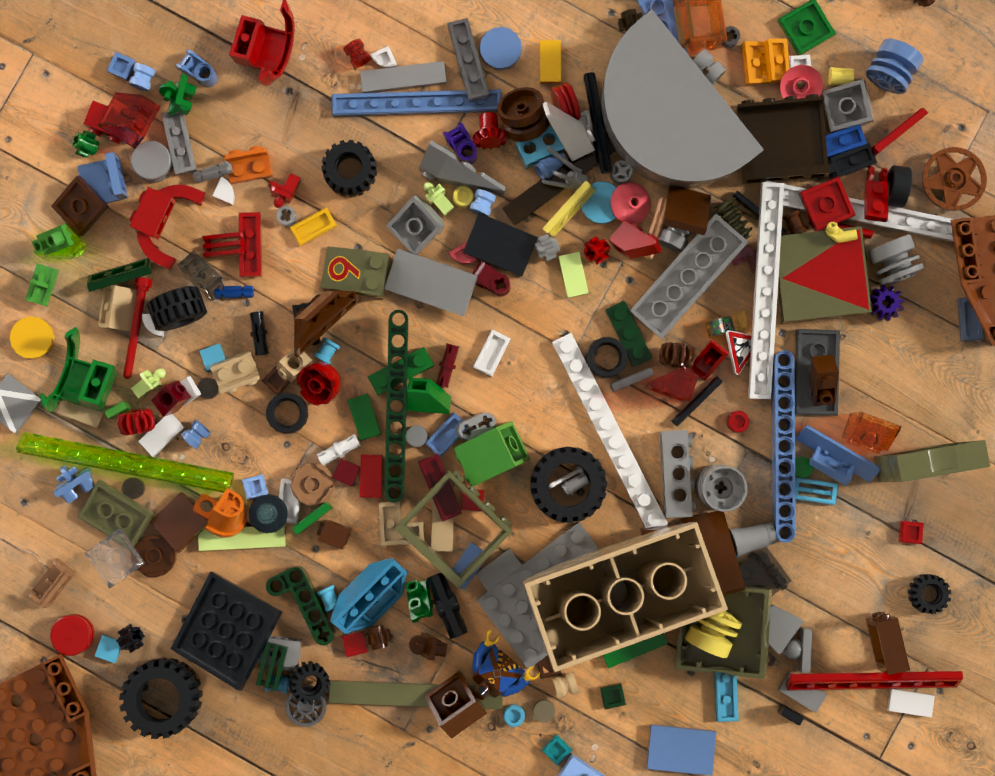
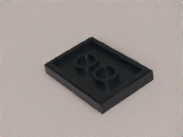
[463,213,538,277]

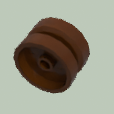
[497,87,550,142]

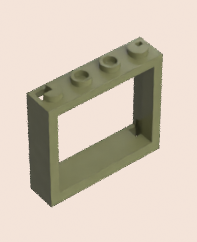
[395,470,512,588]

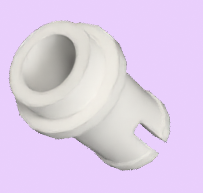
[561,472,589,496]

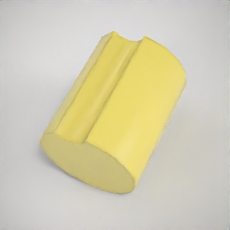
[828,67,854,86]

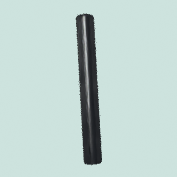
[584,72,612,174]

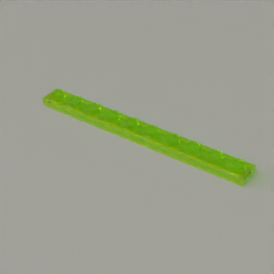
[16,432,234,493]

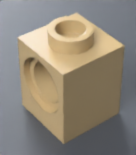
[276,348,312,383]

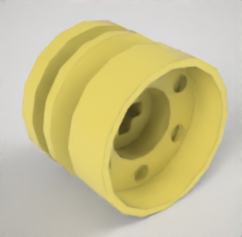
[685,611,742,658]

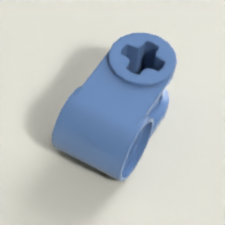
[175,49,218,87]

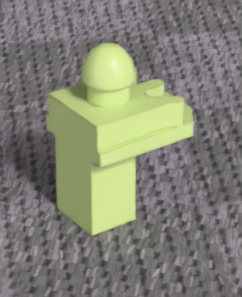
[423,182,454,217]
[131,369,166,399]

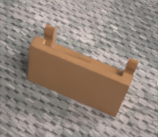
[28,558,76,609]

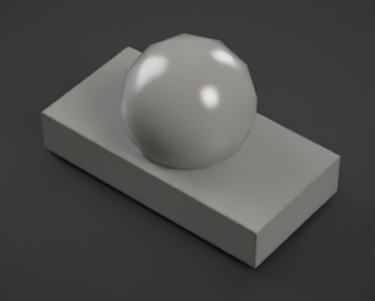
[784,627,812,673]

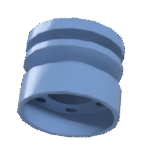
[866,38,924,94]

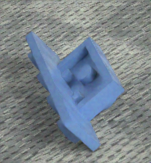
[796,425,880,486]

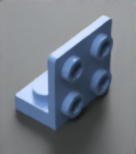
[78,152,129,203]

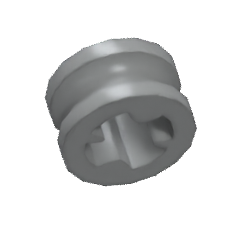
[276,206,297,226]

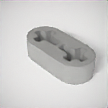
[455,412,496,440]

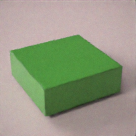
[104,401,132,420]

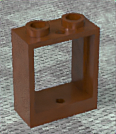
[866,611,910,675]

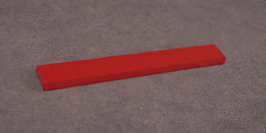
[786,671,963,690]

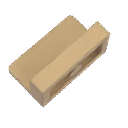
[98,285,137,332]

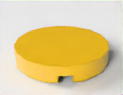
[10,316,55,359]

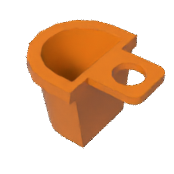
[193,488,247,538]

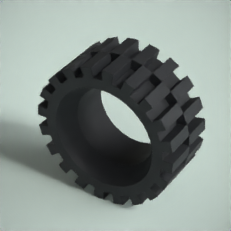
[530,447,607,523]
[119,658,203,739]

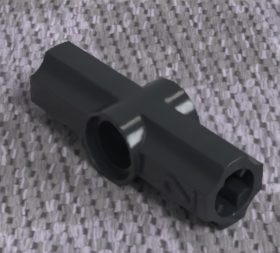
[426,573,468,639]

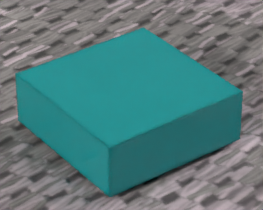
[542,734,572,766]

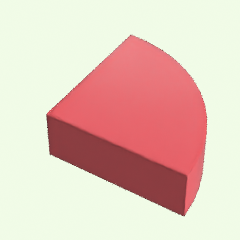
[448,242,477,264]

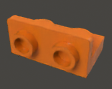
[224,146,273,184]

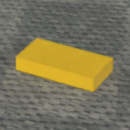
[540,40,561,84]
[289,207,337,247]

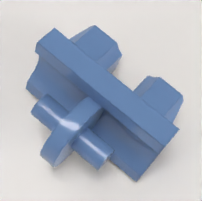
[53,465,95,504]

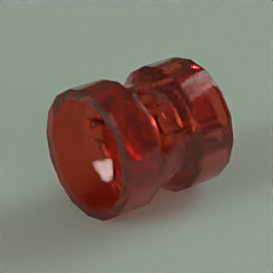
[343,39,372,69]

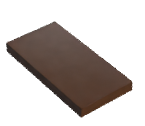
[681,511,745,595]

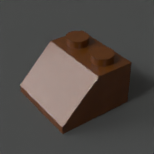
[424,671,487,739]

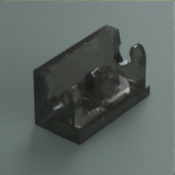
[178,251,224,301]

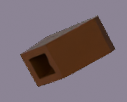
[810,355,839,406]

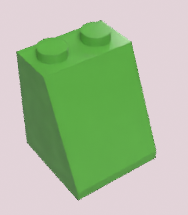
[454,421,530,486]

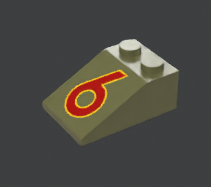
[320,246,390,299]

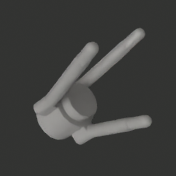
[542,146,588,191]

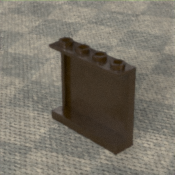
[737,94,830,184]

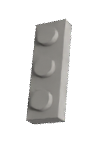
[161,111,197,176]

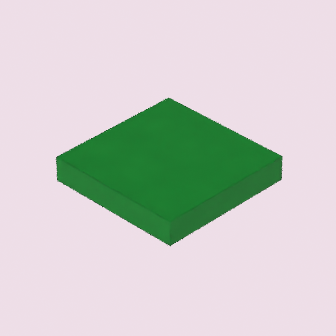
[777,0,836,55]

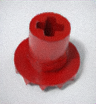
[473,112,507,150]

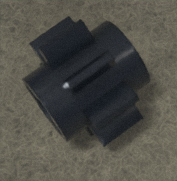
[116,624,145,653]

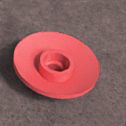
[780,65,823,99]
[610,182,651,224]

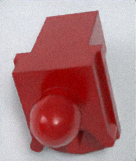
[268,173,301,208]

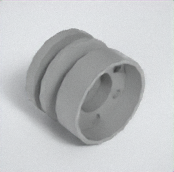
[868,234,924,285]
[695,464,747,512]

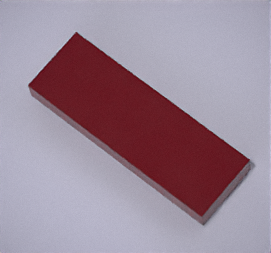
[418,454,462,522]

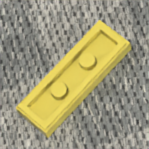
[542,181,596,237]

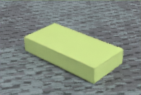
[558,252,589,298]

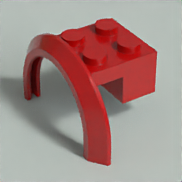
[229,0,295,86]
[130,185,205,270]

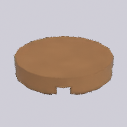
[290,463,334,506]

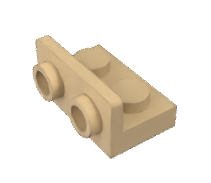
[210,350,260,394]

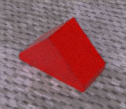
[689,340,729,381]

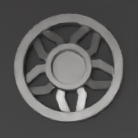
[286,685,327,727]

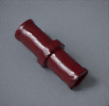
[436,343,460,388]

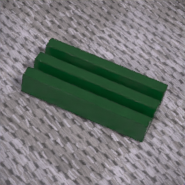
[256,642,288,691]

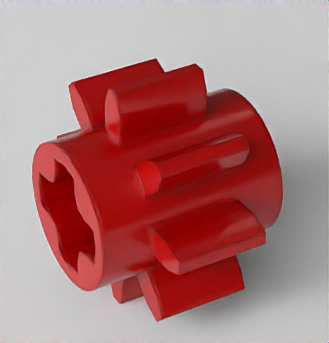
[584,236,610,265]

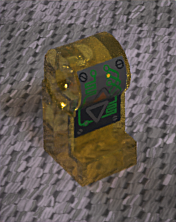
[705,310,749,339]

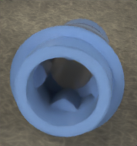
[534,152,567,180]

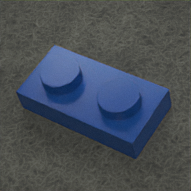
[826,125,867,158]

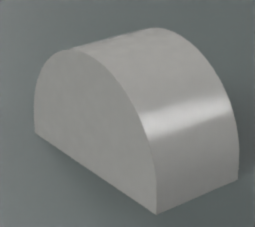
[601,9,764,188]

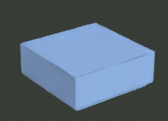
[242,474,268,500]

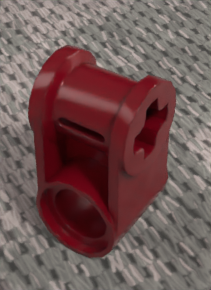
[472,261,511,296]

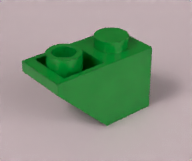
[407,377,451,414]

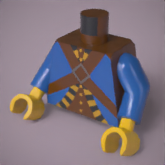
[472,630,540,700]

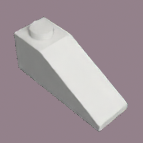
[542,102,596,161]

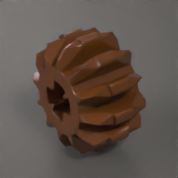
[659,342,696,369]

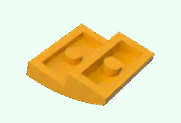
[741,39,790,85]

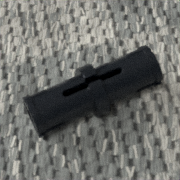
[249,311,269,356]

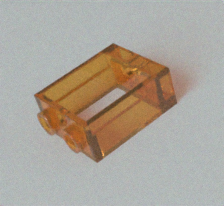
[672,0,727,51]

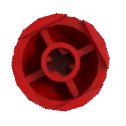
[297,362,341,406]

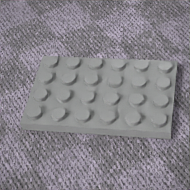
[476,522,599,669]

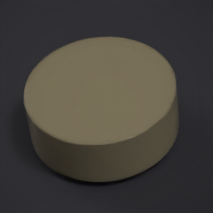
[533,699,555,722]

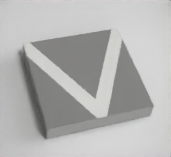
[0,374,42,434]

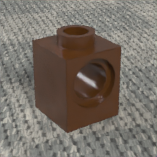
[317,520,352,550]

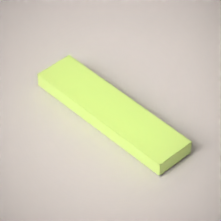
[198,525,286,551]

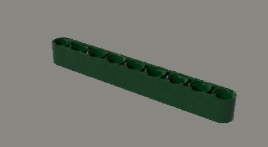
[385,310,409,503]

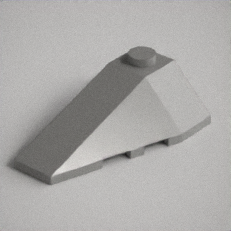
[419,141,506,195]

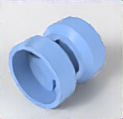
[128,63,156,91]
[469,189,496,217]

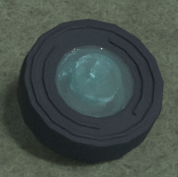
[249,494,288,533]

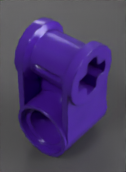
[443,122,477,165]

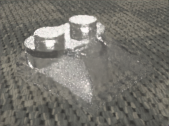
[85,528,145,589]

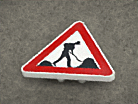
[726,330,752,375]

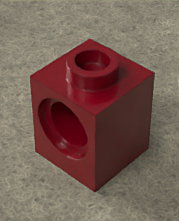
[151,381,191,417]

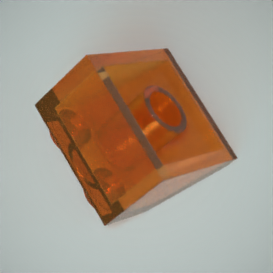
[842,411,902,454]

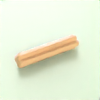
[643,198,667,259]

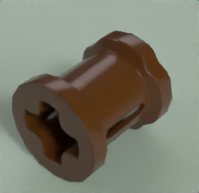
[782,210,808,235]

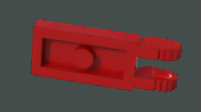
[864,166,888,222]

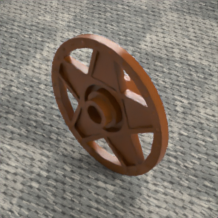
[922,147,987,211]

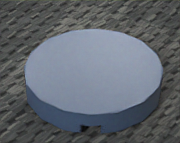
[480,27,522,70]

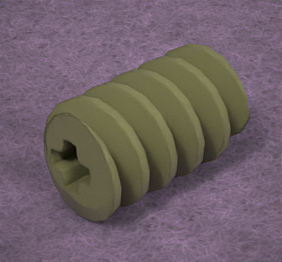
[713,197,753,239]

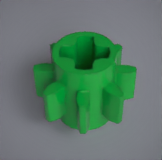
[72,130,99,158]

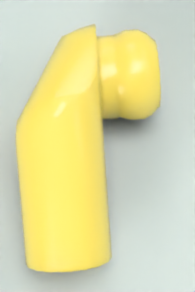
[825,222,858,243]

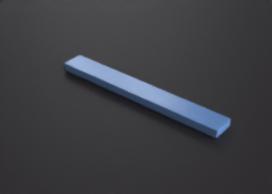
[332,89,501,117]

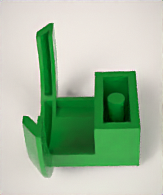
[40,327,117,413]

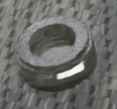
[197,377,219,399]
[122,478,145,499]

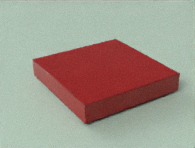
[798,176,856,232]

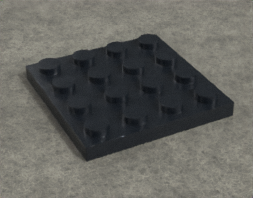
[171,571,282,691]

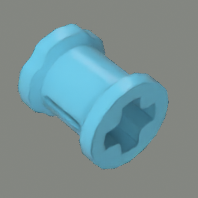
[313,337,340,364]
[316,585,338,612]

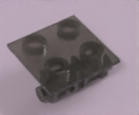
[739,547,792,596]

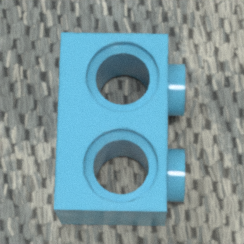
[515,126,565,169]

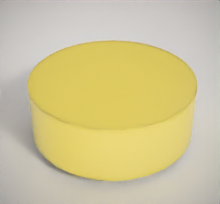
[453,186,474,208]

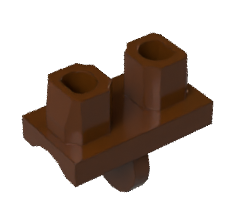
[409,632,447,661]

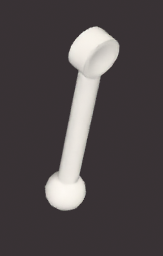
[547,466,584,489]

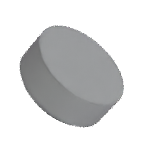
[406,425,428,447]

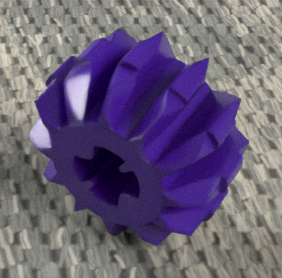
[870,285,904,321]

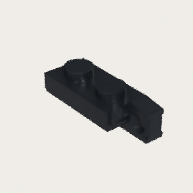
[818,143,878,180]

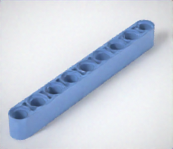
[771,350,796,543]

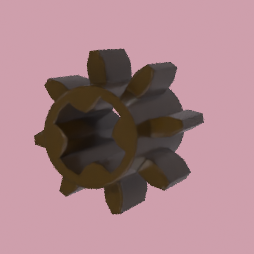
[618,9,643,32]

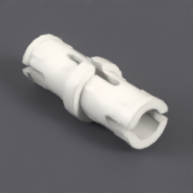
[317,434,361,466]

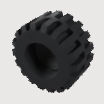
[321,140,377,197]
[147,286,207,331]

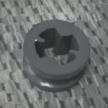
[720,26,740,48]

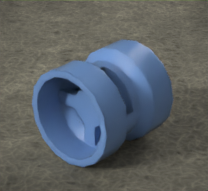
[181,419,211,449]

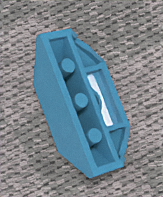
[330,558,407,634]

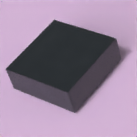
[777,705,804,725]

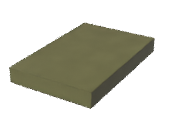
[77,480,155,550]

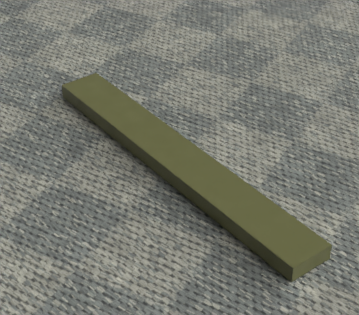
[329,680,503,709]

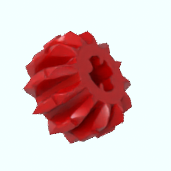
[117,408,155,436]

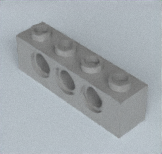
[659,430,696,518]

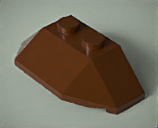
[294,291,359,358]

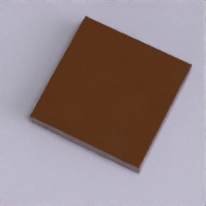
[51,176,109,237]
[150,492,208,553]

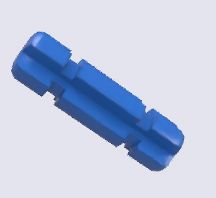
[212,286,254,298]

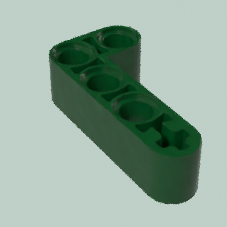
[266,566,335,646]

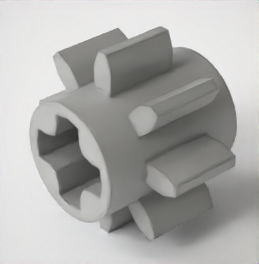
[534,234,560,261]

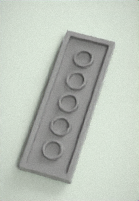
[630,214,749,339]

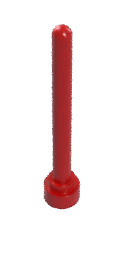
[123,277,153,379]

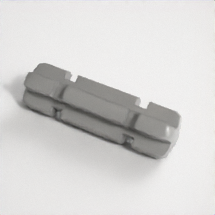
[192,161,233,183]

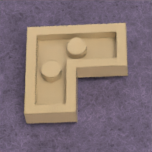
[379,501,424,546]

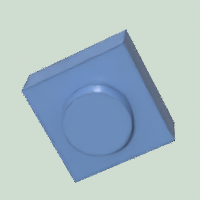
[107,52,137,81]

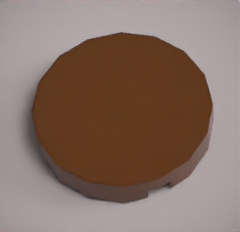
[132,534,177,577]

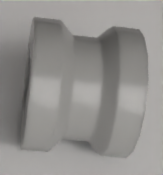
[611,161,633,185]

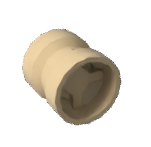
[552,672,579,699]

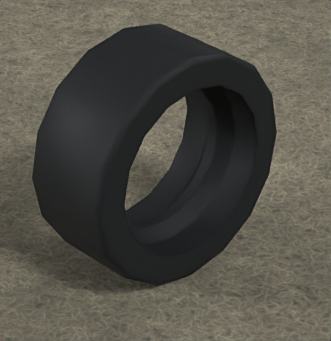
[887,165,912,208]
[586,337,627,378]
[266,393,308,434]

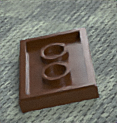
[663,186,711,235]

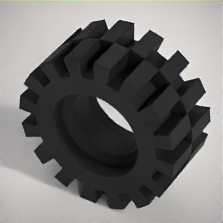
[908,574,951,614]
[288,661,330,705]

